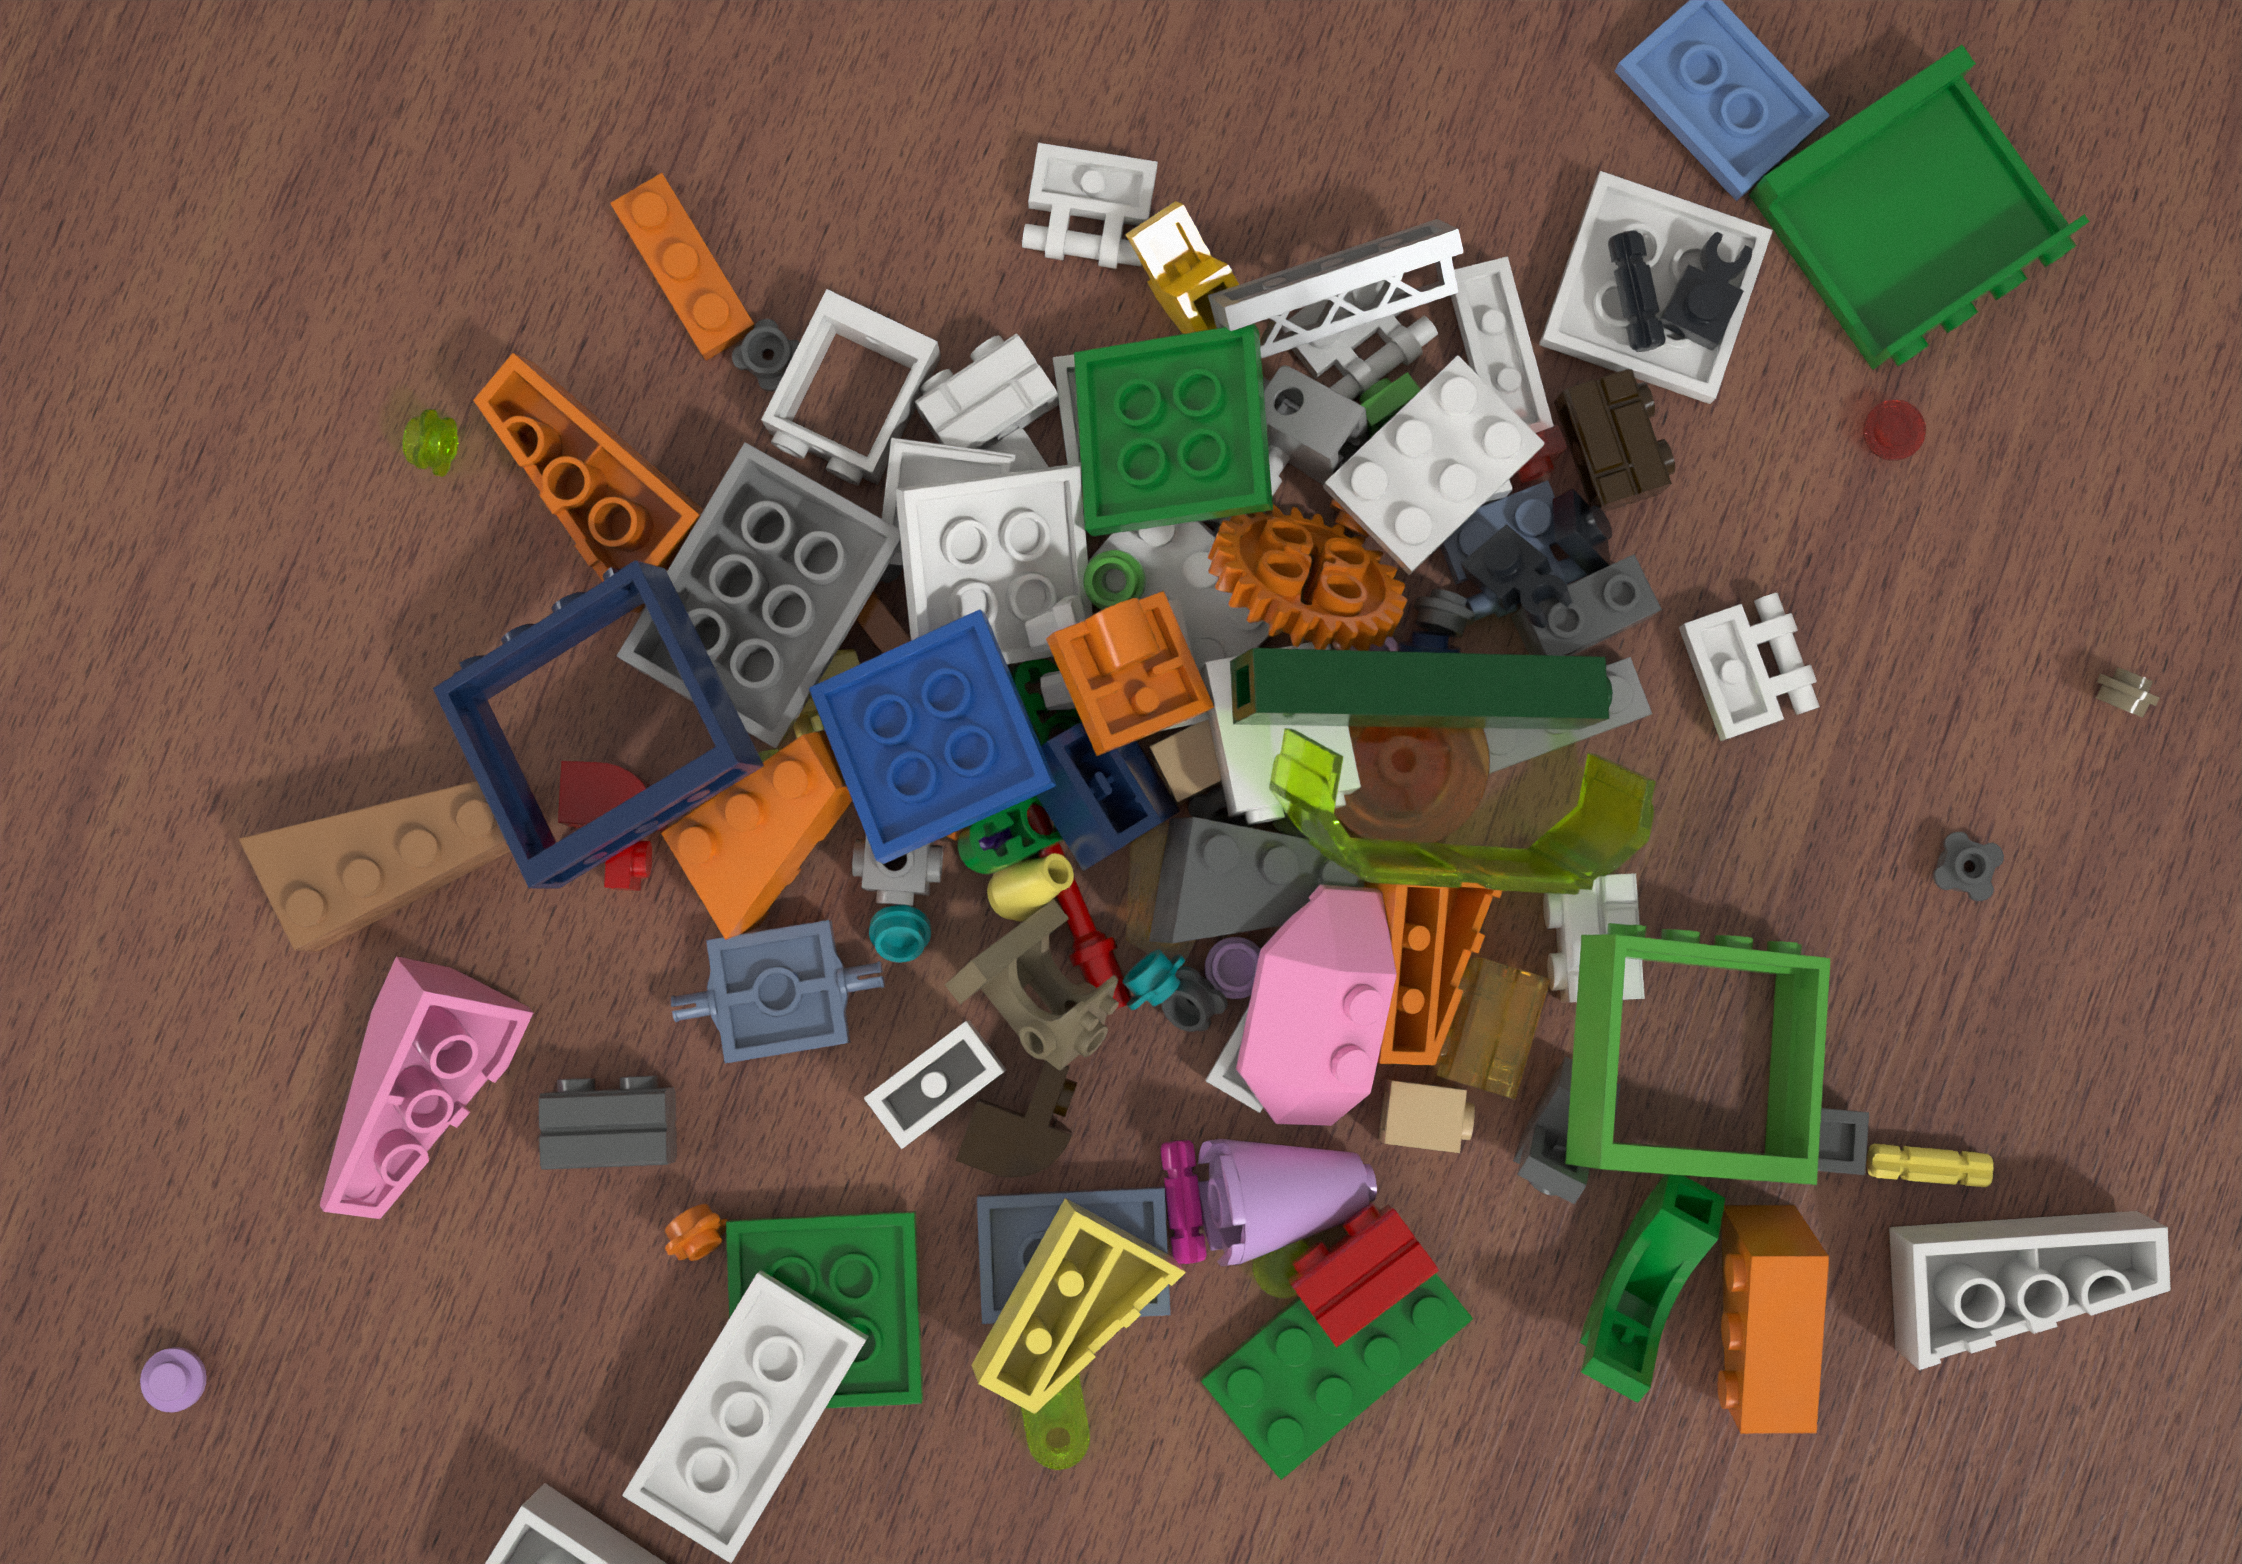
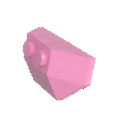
[1236,884,1397,1126]

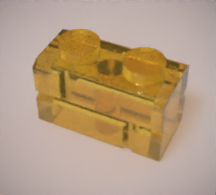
[1437,957,1551,1100]

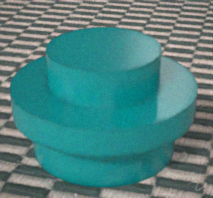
[869,905,931,963]

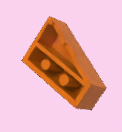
[661,730,852,940]
[1364,866,1507,1065]
[1717,1205,1829,1434]

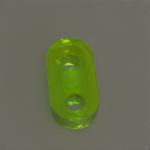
[1021,1373,1090,1470]

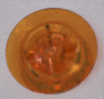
[1331,726,1490,848]

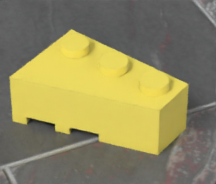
[971,1198,1186,1414]

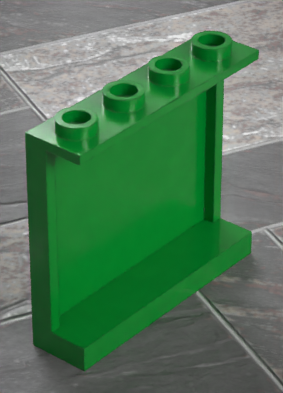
[1749,44,2090,370]

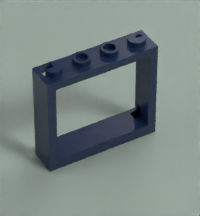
[433,560,764,889]

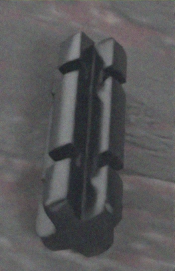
[1608,230,1666,352]

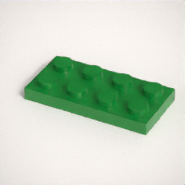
[1200,1273,1473,1480]

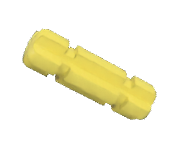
[1866,1143,1993,1187]

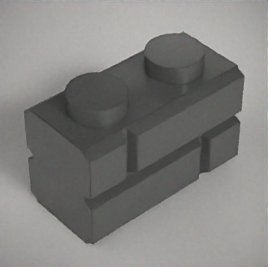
[539,1075,677,1170]

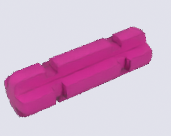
[1160,1140,1207,1264]

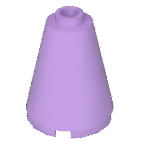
[1198,1139,1377,1267]

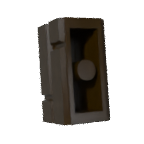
[1554,369,1675,512]

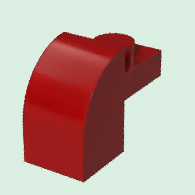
[558,761,668,891]

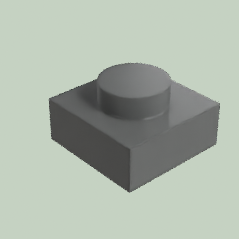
[1818,1108,1869,1175]

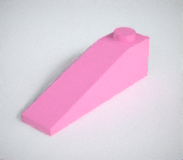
[320,956,533,1219]

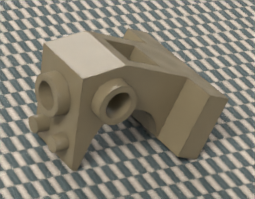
[945,899,1119,1070]

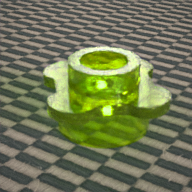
[402,409,458,477]

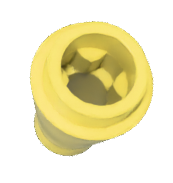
[987,854,1074,921]

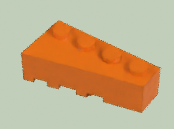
[473,353,704,613]

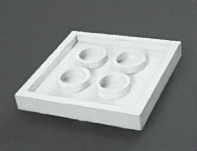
[1539,171,1773,404]
[895,464,1093,664]

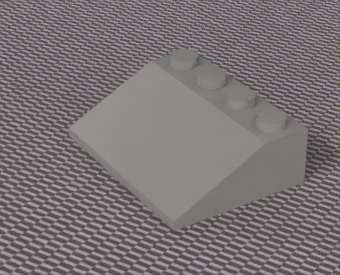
[617,442,901,750]

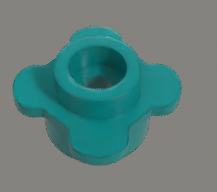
[1123,949,1185,1010]

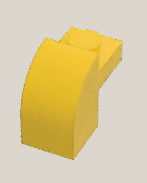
[1125,201,1239,334]

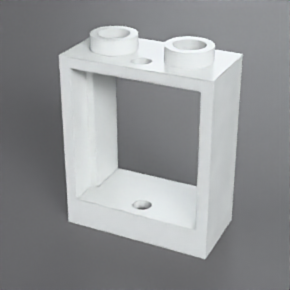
[761,289,941,485]

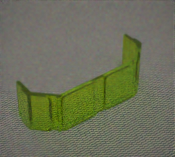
[1269,728,1656,895]

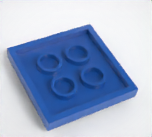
[809,609,1057,864]

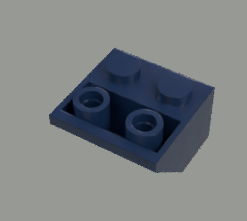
[1036,722,1180,871]

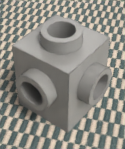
[852,836,943,906]

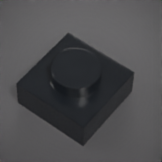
[1552,489,1612,576]

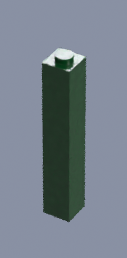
[1230,648,1613,730]

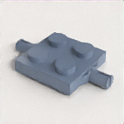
[671,920,885,1063]

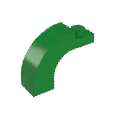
[1579,1174,1726,1403]

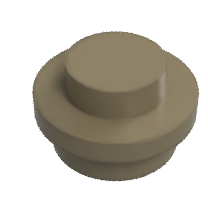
[2096,667,2160,718]

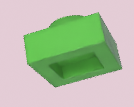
[1359,372,1421,440]

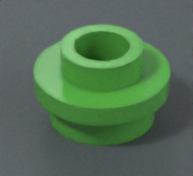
[1083,550,1146,610]

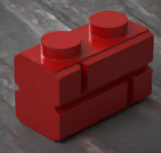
[1287,1203,1440,1348]

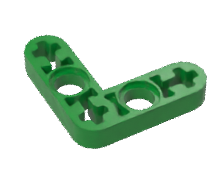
[957,658,1082,875]

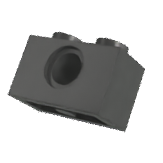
[1511,554,1662,656]

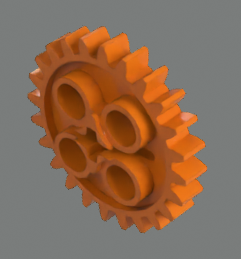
[1207,504,1407,651]

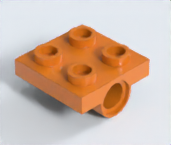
[1046,591,1214,756]

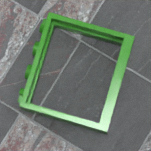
[1565,923,1831,1185]

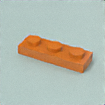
[610,173,755,361]

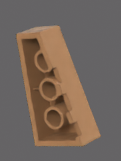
[239,781,510,952]

